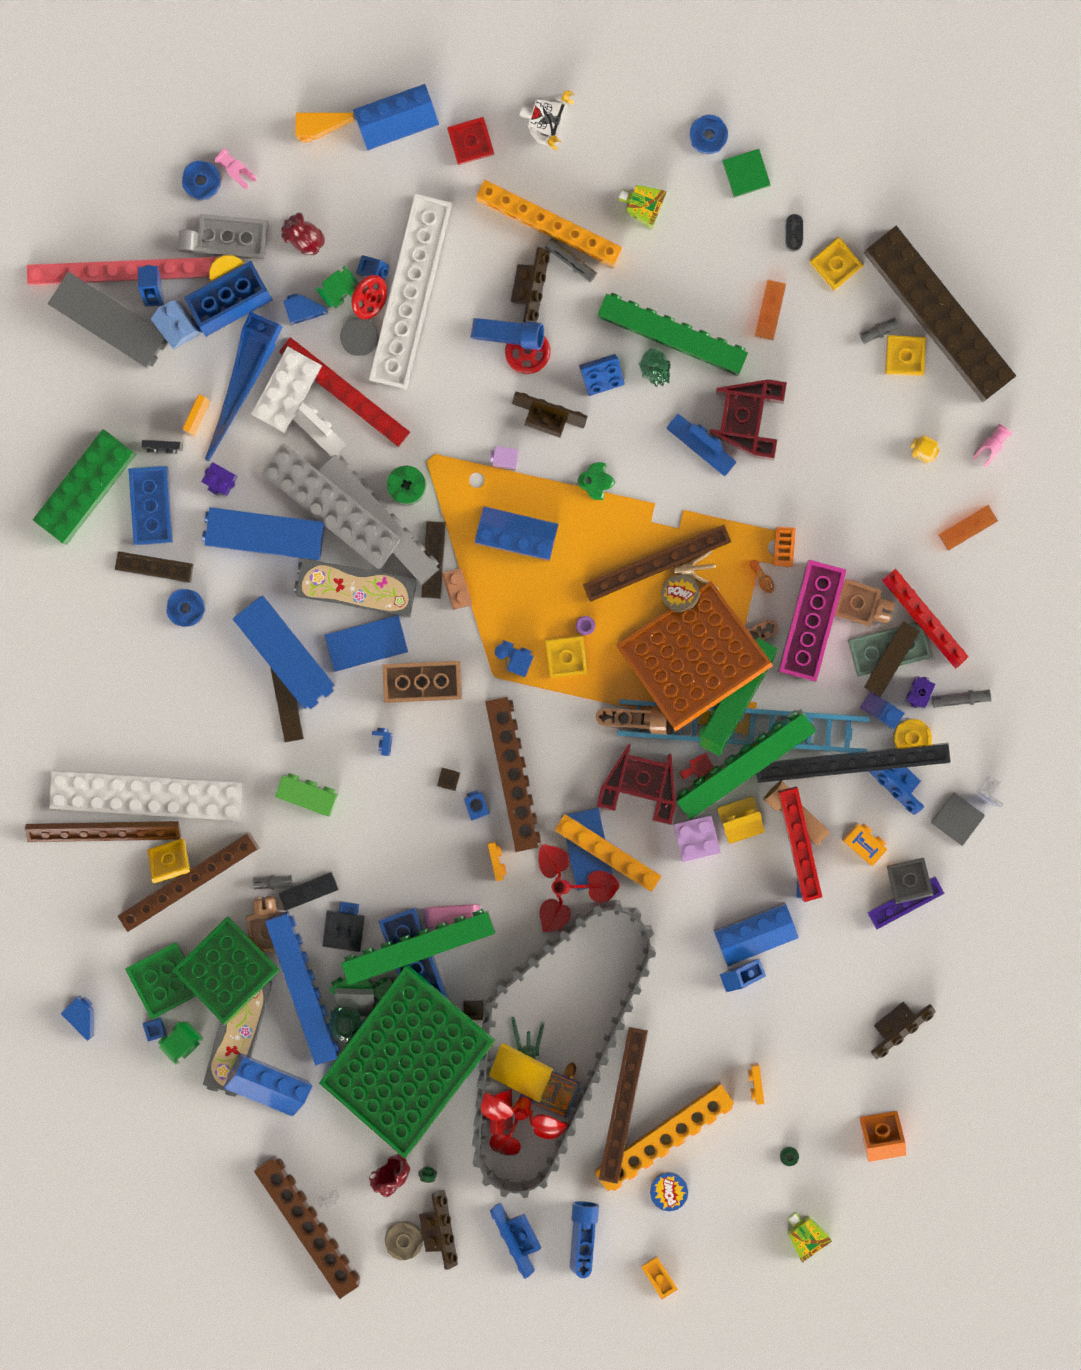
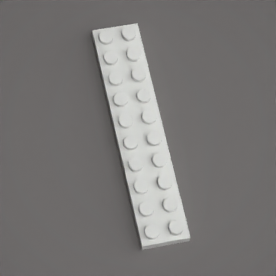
[369,194,452,390]
[49,771,243,821]

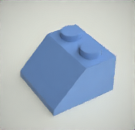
[151,300,203,350]

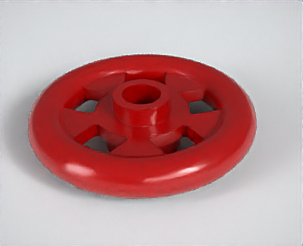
[351,275,387,319]
[505,336,551,374]

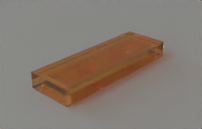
[754,280,786,341]
[938,505,998,551]

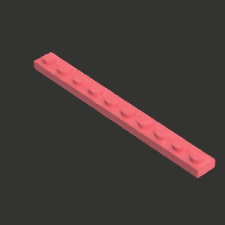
[27,257,217,285]

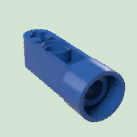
[470,318,544,350]
[570,1201,599,1278]

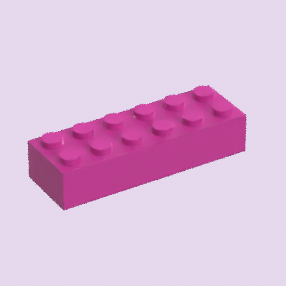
[777,560,846,682]

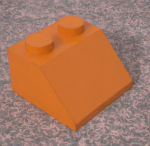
[859,1111,906,1162]

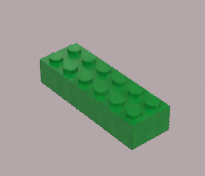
[32,429,137,545]
[698,638,778,756]

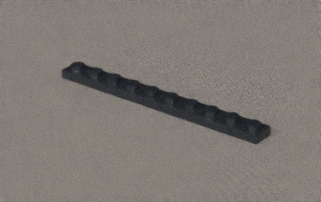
[757,742,951,783]

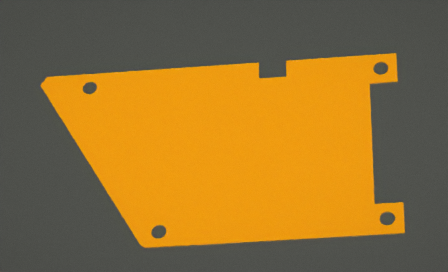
[426,454,790,735]

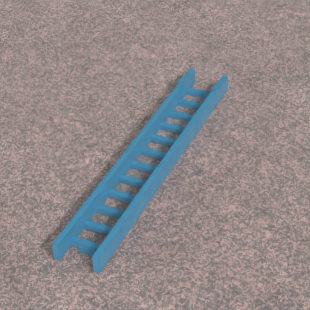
[617,699,870,753]

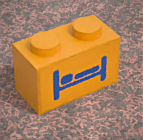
[842,823,888,867]

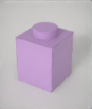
[490,446,519,470]

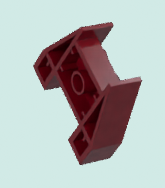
[709,379,787,461]
[596,744,676,825]

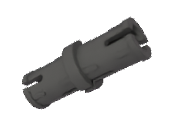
[859,317,900,344]
[253,875,292,890]

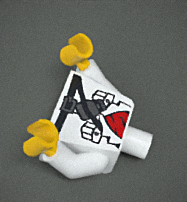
[520,90,575,150]

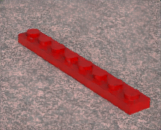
[279,337,411,447]

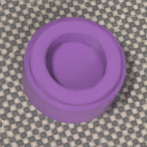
[576,616,595,635]

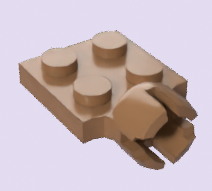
[834,579,895,627]
[246,896,284,953]

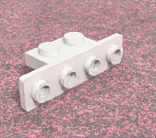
[293,402,346,457]

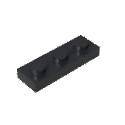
[278,872,339,911]

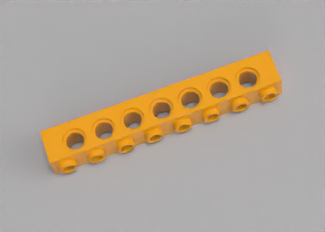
[476,179,622,268]
[594,1082,734,1191]

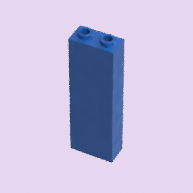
[202,507,325,561]
[233,595,335,710]

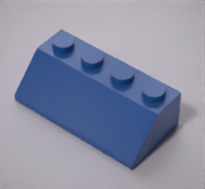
[353,84,439,151]
[184,261,273,337]
[475,506,558,561]
[713,902,799,966]
[223,1052,312,1117]

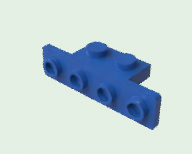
[666,414,736,476]
[868,767,924,815]
[490,1203,542,1279]

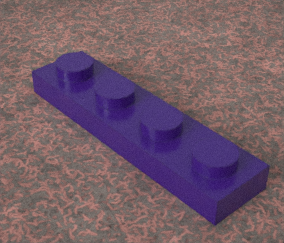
[867,876,945,930]

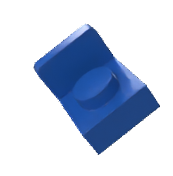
[356,255,389,281]
[372,728,393,756]

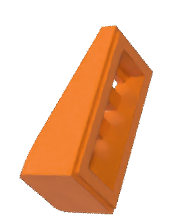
[773,527,796,567]

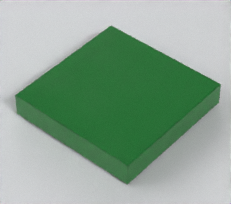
[722,149,771,198]

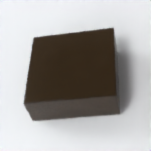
[437,767,461,791]
[464,1000,483,1020]

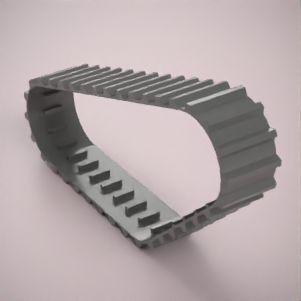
[472,900,656,1198]

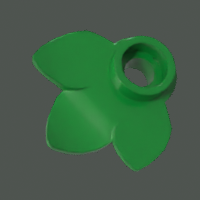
[578,462,615,500]

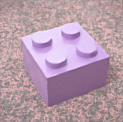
[673,814,721,862]

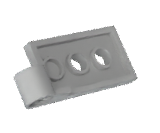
[177,214,268,259]

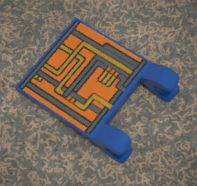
[519,1071,581,1118]

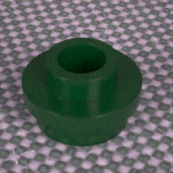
[780,1147,799,1166]
[418,1166,437,1183]

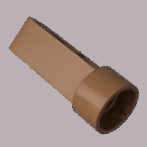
[596,707,670,735]
[763,780,831,846]

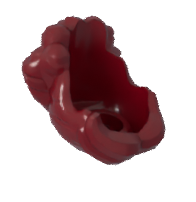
[281,212,325,255]
[369,1154,410,1197]

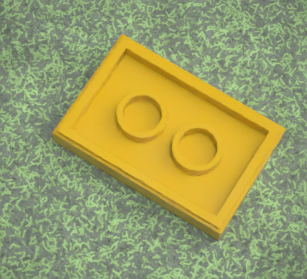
[489,1043,553,1102]

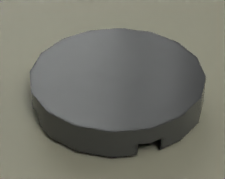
[340,318,378,356]

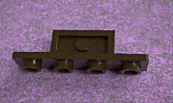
[510,247,550,322]
[512,391,588,438]
[871,1001,936,1060]
[419,1190,458,1270]

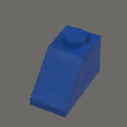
[138,265,164,307]
[283,294,328,325]
[859,692,905,729]
[719,958,766,992]
[61,995,94,1041]

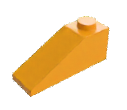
[295,113,355,143]

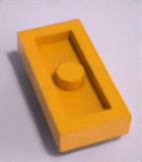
[488,841,507,881]
[748,1063,765,1105]
[641,1256,678,1299]

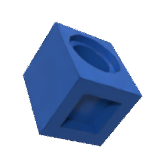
[464,790,490,821]

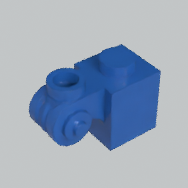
[495,640,534,677]

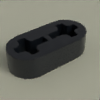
[785,214,803,252]

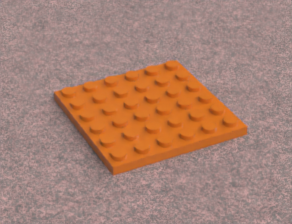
[616,581,773,731]

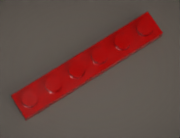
[882,568,969,669]
[778,786,822,902]

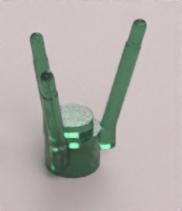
[511,1017,545,1060]

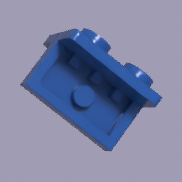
[579,354,625,396]

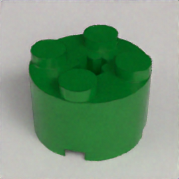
[315,266,359,309]
[387,465,427,506]
[158,1021,204,1065]

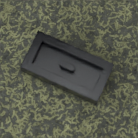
[141,440,183,454]

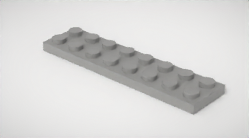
[262,443,401,570]

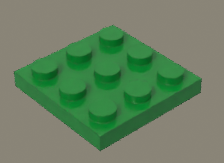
[125,942,196,1020]

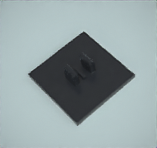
[322,910,365,952]

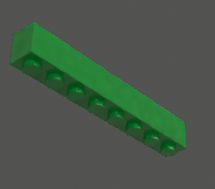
[597,293,748,376]
[676,709,816,819]
[341,909,496,985]

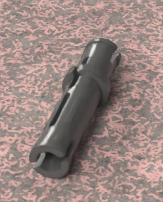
[545,238,597,282]
[932,689,991,708]

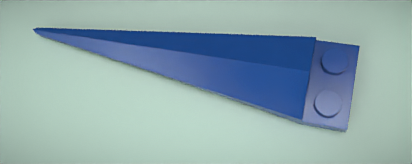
[205,312,283,462]

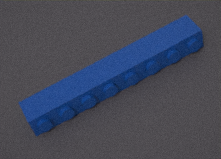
[265,911,340,1066]

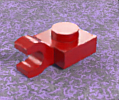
[679,752,714,779]

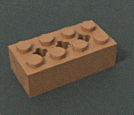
[382,661,462,703]

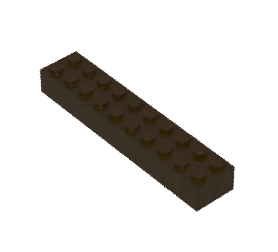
[864,225,1016,402]

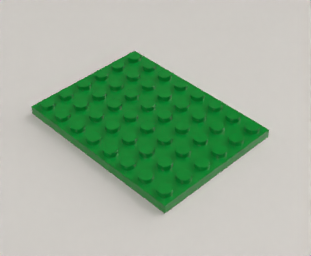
[319,965,496,1159]

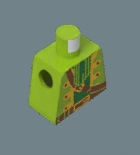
[618,185,667,229]
[787,1212,832,1263]

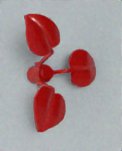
[538,844,620,932]
[481,1091,568,1156]

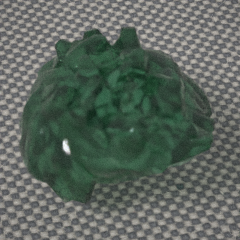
[639,348,671,387]
[329,1006,361,1044]

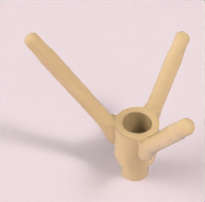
[674,551,719,589]

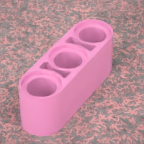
[424,904,480,928]

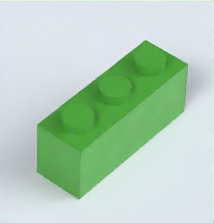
[275,773,338,817]

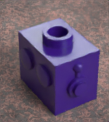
[201,462,238,496]
[905,676,936,709]

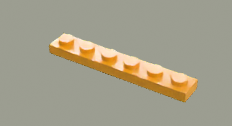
[554,814,662,892]

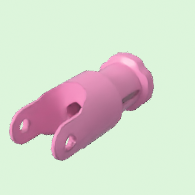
[214,149,257,189]
[973,424,1012,467]

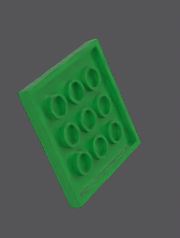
[172,916,280,1025]

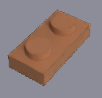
[442,568,472,610]

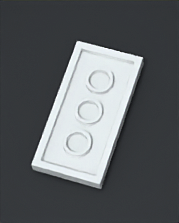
[251,347,322,433]

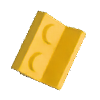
[717,796,765,844]

